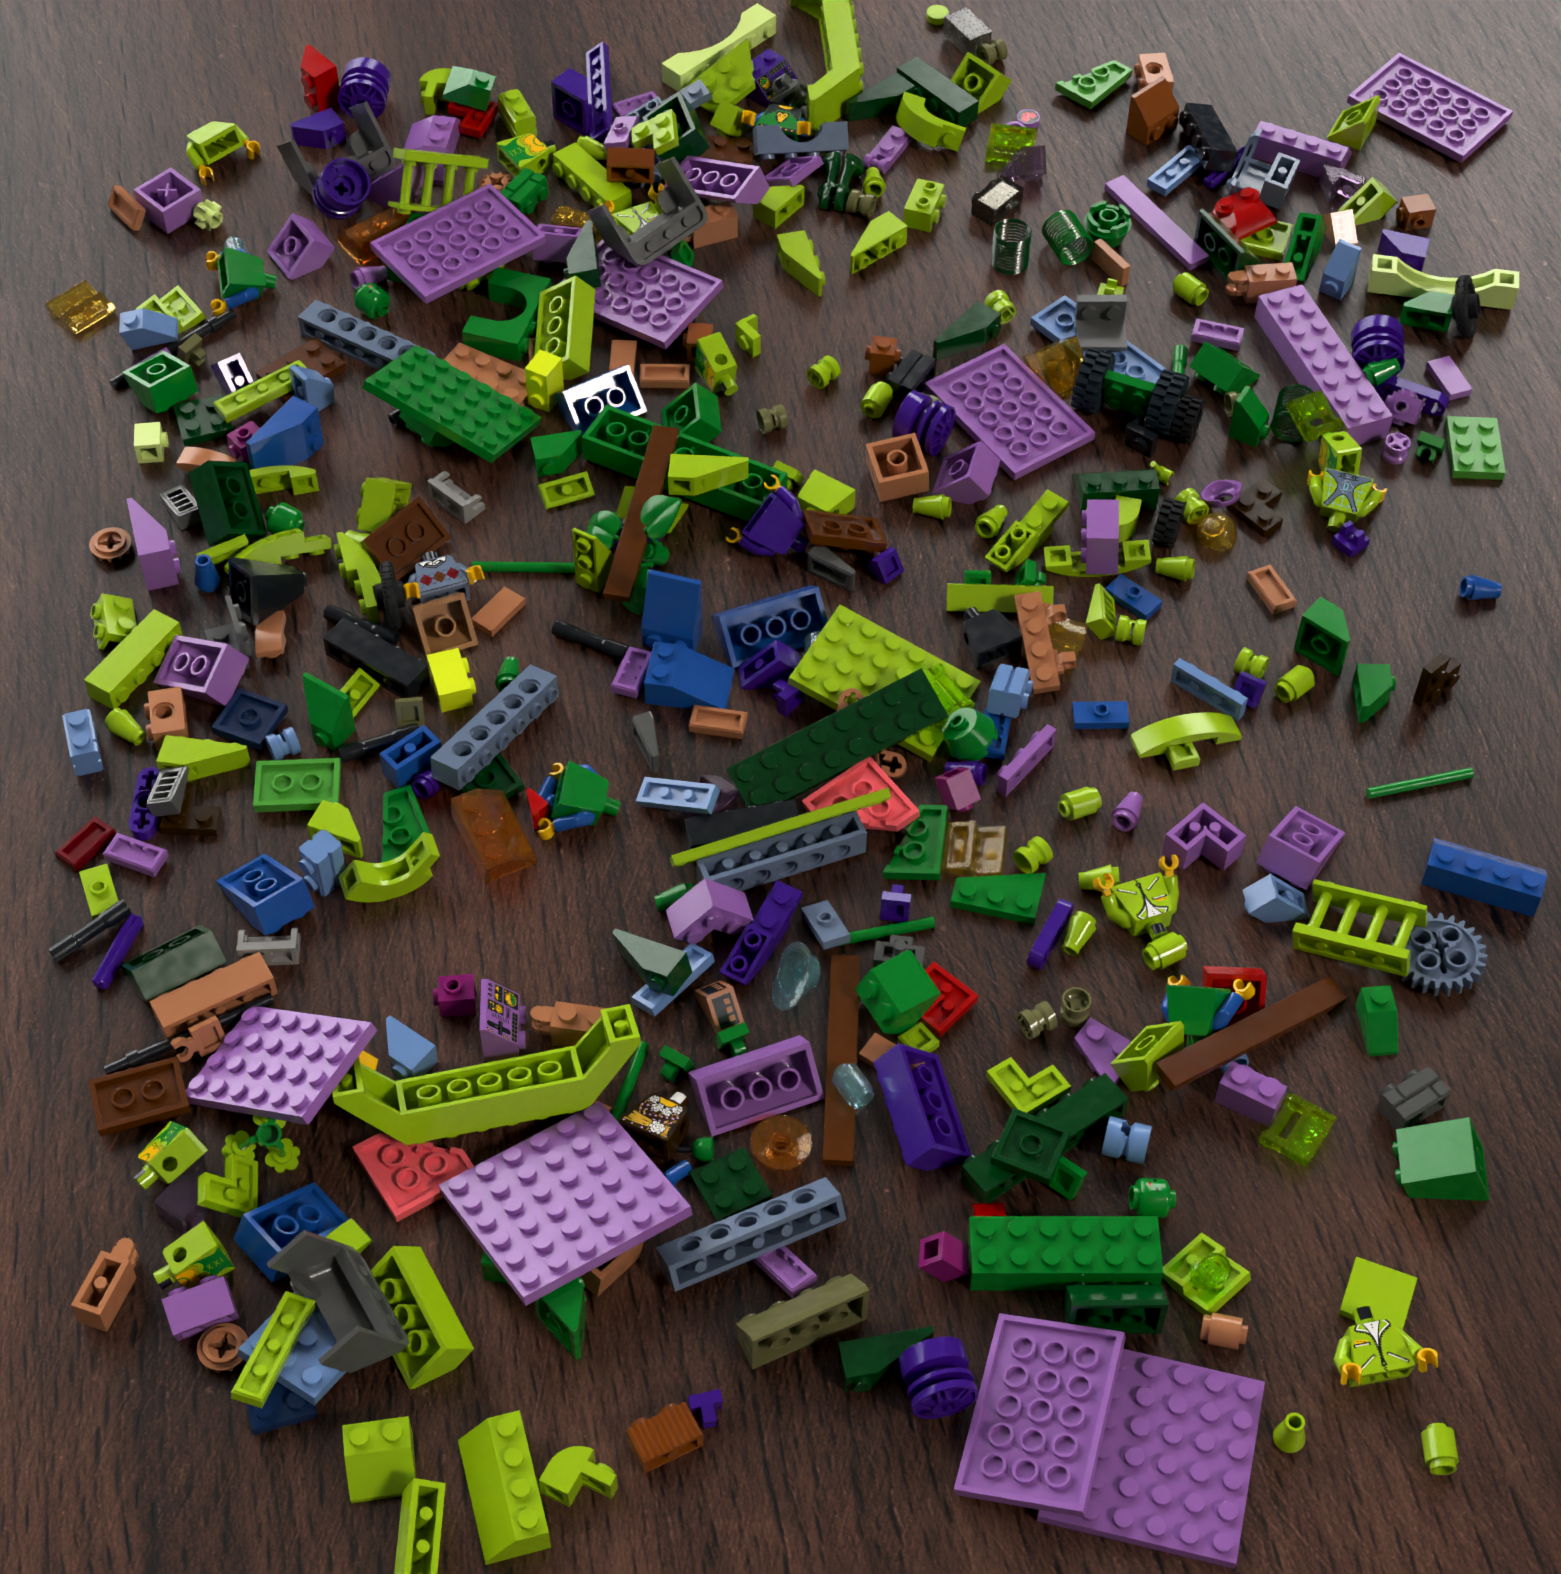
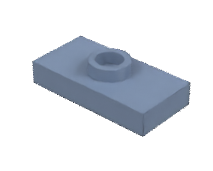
[801,900,850,950]

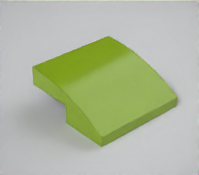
[136,285,206,334]
[1162,1232,1251,1315]

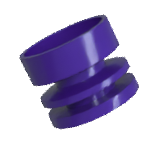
[338,57,391,118]
[312,158,371,220]
[1351,314,1405,376]
[892,390,956,456]
[898,1336,979,1419]

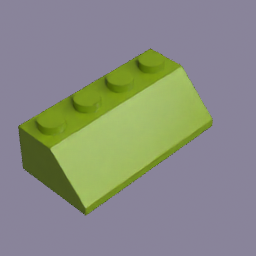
[534,276,596,380]
[371,1246,474,1389]
[458,1410,551,1565]

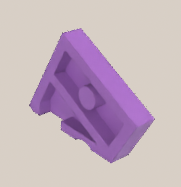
[1074,1017,1132,1084]

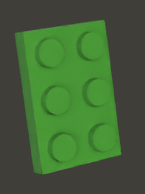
[1445,416,1505,480]
[253,758,342,812]

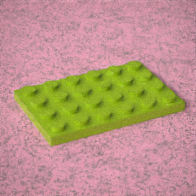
[787,605,981,762]

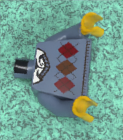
[403,551,485,603]

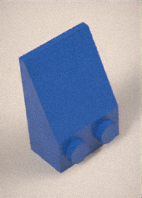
[246,396,324,470]
[641,569,703,651]
[644,641,734,710]
[216,853,315,936]
[233,1182,349,1282]

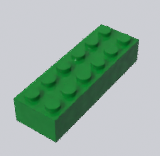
[967,1216,1163,1291]

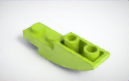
[985,489,1069,572]
[224,528,332,574]
[333,532,381,624]

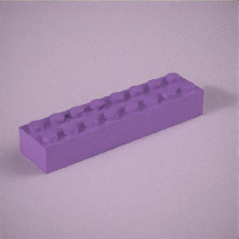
[1254,285,1393,445]

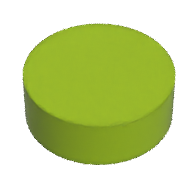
[926,5,949,25]

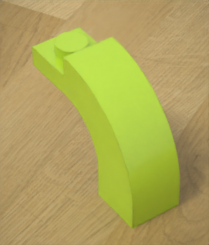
[896,91,966,152]
[338,832,440,903]

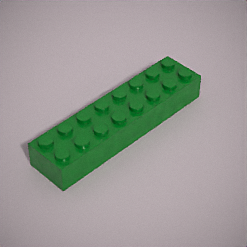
[582,405,787,522]

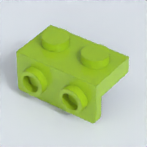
[90,593,137,650]

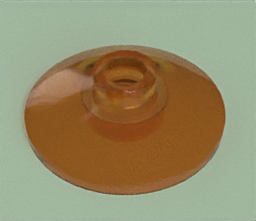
[751,1115,812,1171]

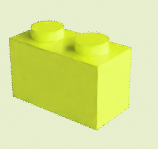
[525,350,564,412]
[427,648,476,712]

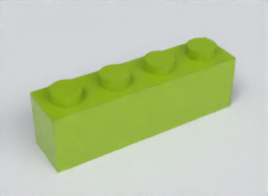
[552,142,632,214]
[84,609,183,709]
[394,1478,446,1574]

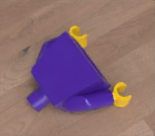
[726,475,808,556]

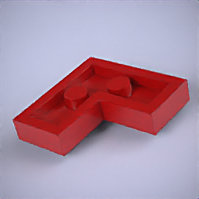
[448,101,499,138]
[918,962,978,1038]

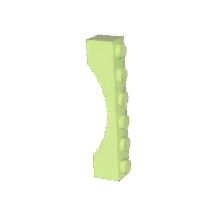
[662,3,776,92]
[1367,254,1519,310]

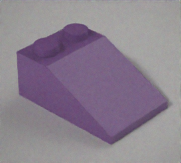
[127,498,182,591]
[153,635,250,707]
[1256,806,1345,890]

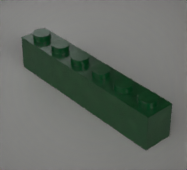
[960,1073,1129,1204]

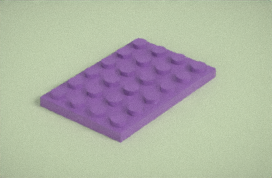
[1347,53,1513,163]
[370,184,546,304]
[560,239,724,349]
[924,344,1095,480]
[186,1006,377,1125]
[954,1313,1126,1518]

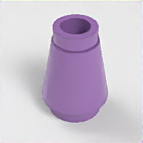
[350,265,388,290]
[1111,792,1143,832]

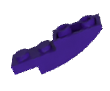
[720,880,803,986]

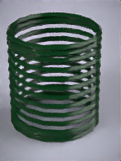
[991,218,1032,275]
[1271,384,1318,442]

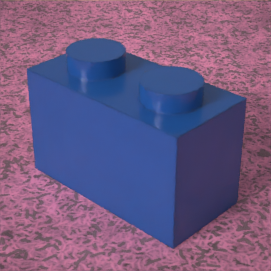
[379,725,442,789]

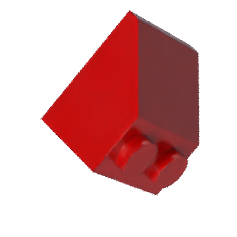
[300,44,340,112]
[1202,966,1267,1027]

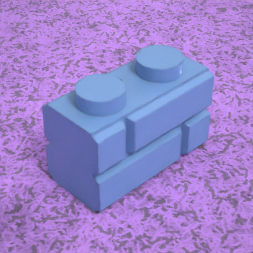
[986,664,1034,718]
[62,709,104,776]
[298,830,346,896]

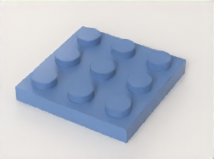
[238,1291,346,1406]

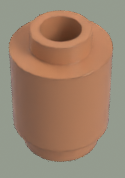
[1200,1312,1248,1350]

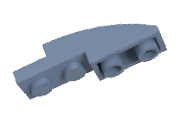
[623,79,712,123]

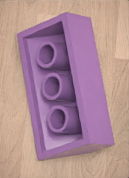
[1252,121,1352,183]
[664,156,770,204]
[688,1035,825,1136]

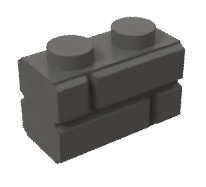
[1377,1067,1451,1130]

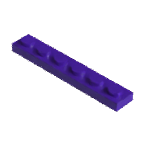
[586,41,613,143]

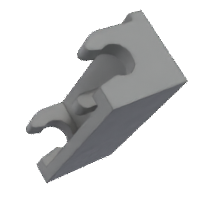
[427,471,486,524]
[236,928,301,965]

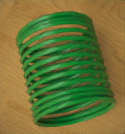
[1042,210,1093,265]

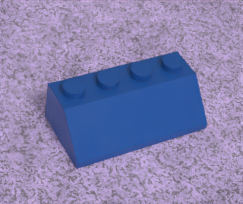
[711,586,828,668]
[1421,838,1547,917]

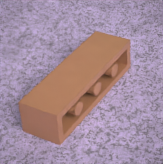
[150,952,278,1038]

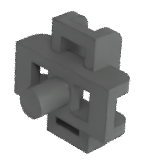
[770,73,807,109]
[873,935,925,967]

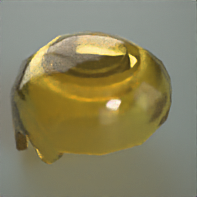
[1196,513,1237,550]

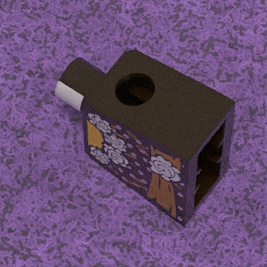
[619,1092,689,1162]

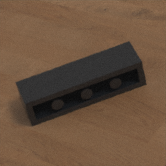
[1179,103,1238,172]
[323,618,430,698]
[684,800,799,850]

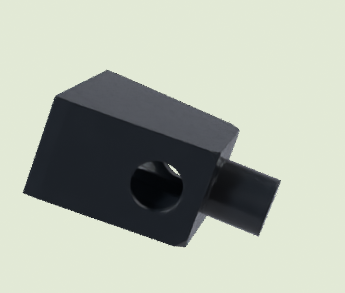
[961,607,1023,670]

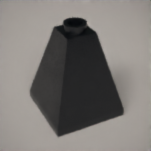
[228,557,307,626]

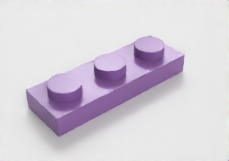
[996,724,1056,797]

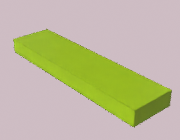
[213,360,307,423]
[946,583,1054,612]
[231,1291,315,1408]

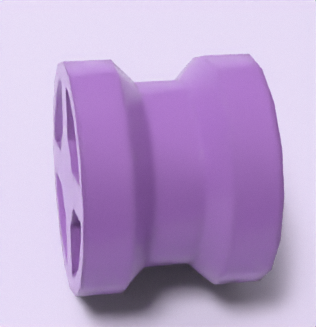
[1382,432,1411,465]

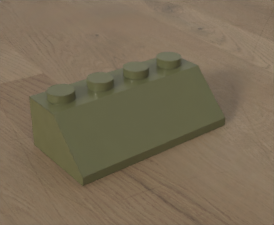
[736,1274,869,1370]

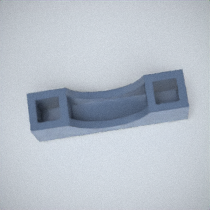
[752,121,849,160]

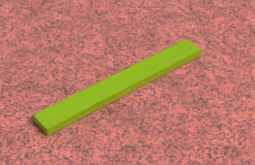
[669,788,891,868]

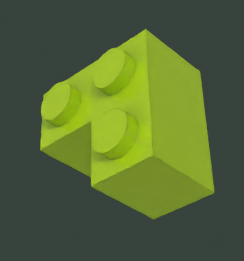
[356,477,412,532]

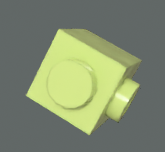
[134,422,169,464]

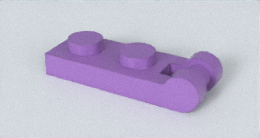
[863,125,913,174]

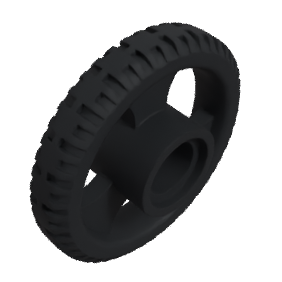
[1451,275,1480,339]
[375,561,406,630]

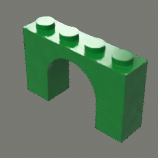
[462,267,551,362]

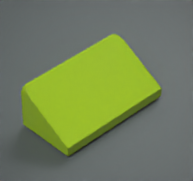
[537,471,595,510]
[340,667,380,718]

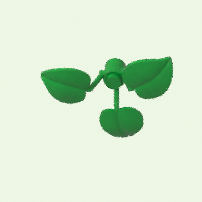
[587,495,682,615]

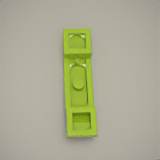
[249,465,319,495]
[1044,540,1151,577]
[1130,712,1242,758]

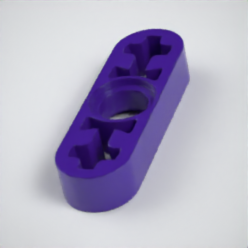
[1376,375,1449,416]
[129,767,160,841]
[1026,898,1074,970]

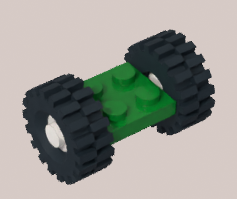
[1071,347,1190,437]

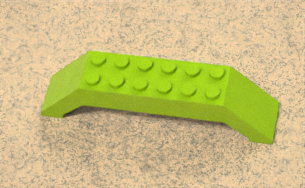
[789,0,864,136]
[332,1004,641,1145]

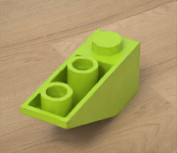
[850,211,907,274]
[777,230,826,297]
[668,454,749,496]
[572,528,614,593]
[156,735,251,781]

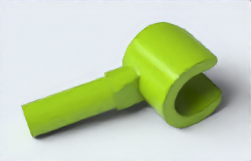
[1150,461,1175,486]

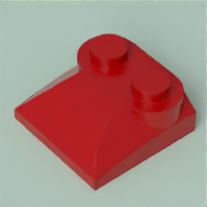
[1212,187,1277,240]

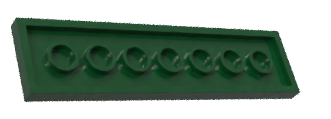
[726,668,948,808]

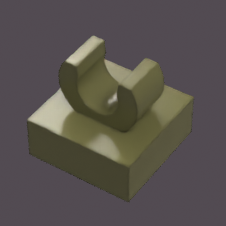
[177,333,207,368]
[395,697,425,728]

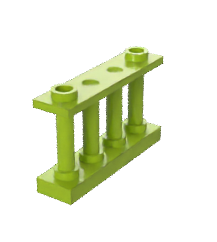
[388,148,489,214]
[1292,879,1427,977]

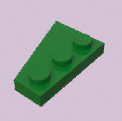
[382,785,430,862]
[883,805,949,880]
[950,873,1046,925]

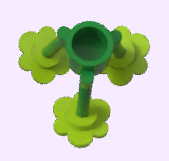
[222,1115,300,1173]

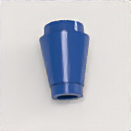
[194,554,221,592]
[1459,574,1502,600]

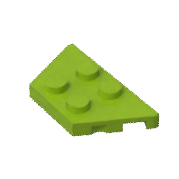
[681,38,756,114]

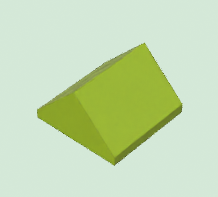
[1327,95,1381,150]

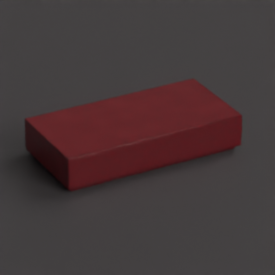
[54,816,116,872]

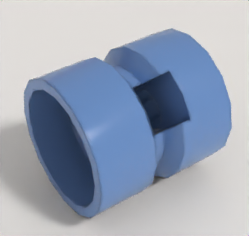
[1101,1116,1152,1165]

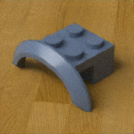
[1226,129,1300,210]

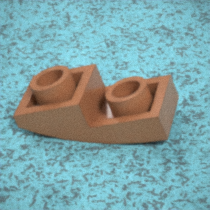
[175,447,236,473]
[255,610,287,658]

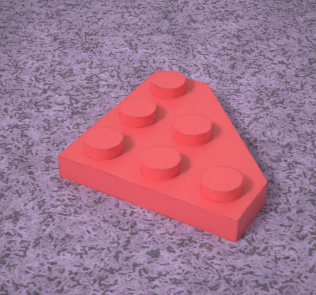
[802,757,920,832]
[352,1132,474,1222]

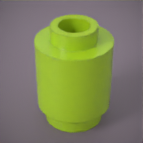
[1172,272,1209,306]
[860,381,893,418]
[1274,665,1315,703]
[1058,786,1102,821]
[1142,932,1188,970]
[1421,1423,1459,1475]

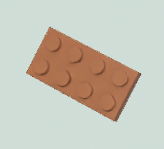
[444,342,528,407]

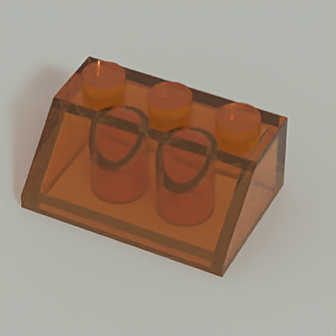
[334,207,415,265]
[451,789,538,884]

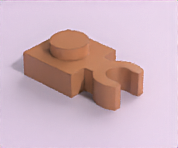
[170,1015,225,1062]

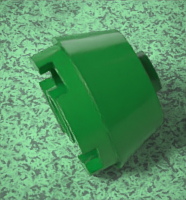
[1084,201,1132,248]
[942,707,998,761]

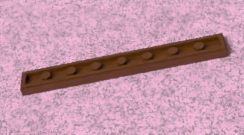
[603,425,680,603]
[822,954,860,1166]
[1153,976,1347,1092]

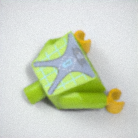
[1307,467,1387,532]

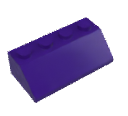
[874,1043,972,1171]

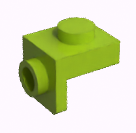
[735,314,761,357]

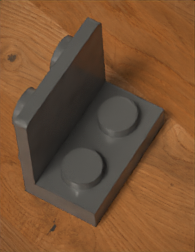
[1074,295,1128,351]
[205,595,253,669]

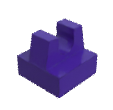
[1331,521,1370,558]
[867,547,904,584]
[1234,671,1267,709]
[773,679,804,717]
[880,884,911,922]
[687,1389,723,1429]

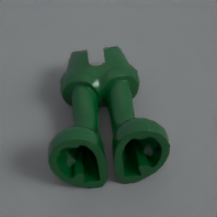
[817,152,864,212]

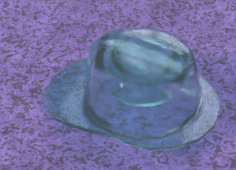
[772,942,821,1011]

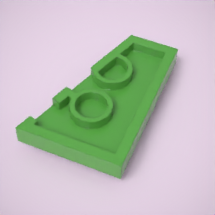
[1055,60,1132,109]

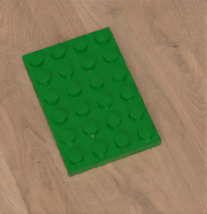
[362,345,542,463]

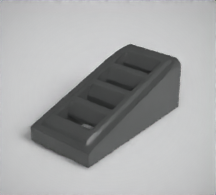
[159,484,202,530]
[807,545,856,592]
[632,711,659,774]
[146,766,189,817]

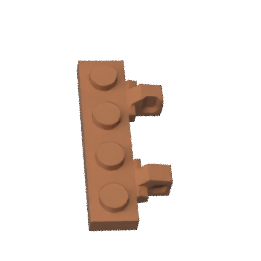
[1014,591,1077,694]

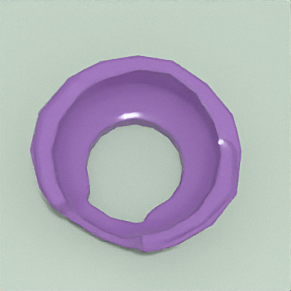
[1201,480,1242,508]

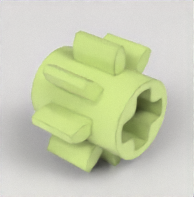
[193,199,223,231]

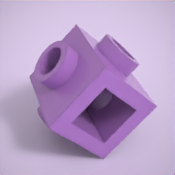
[1385,388,1425,426]

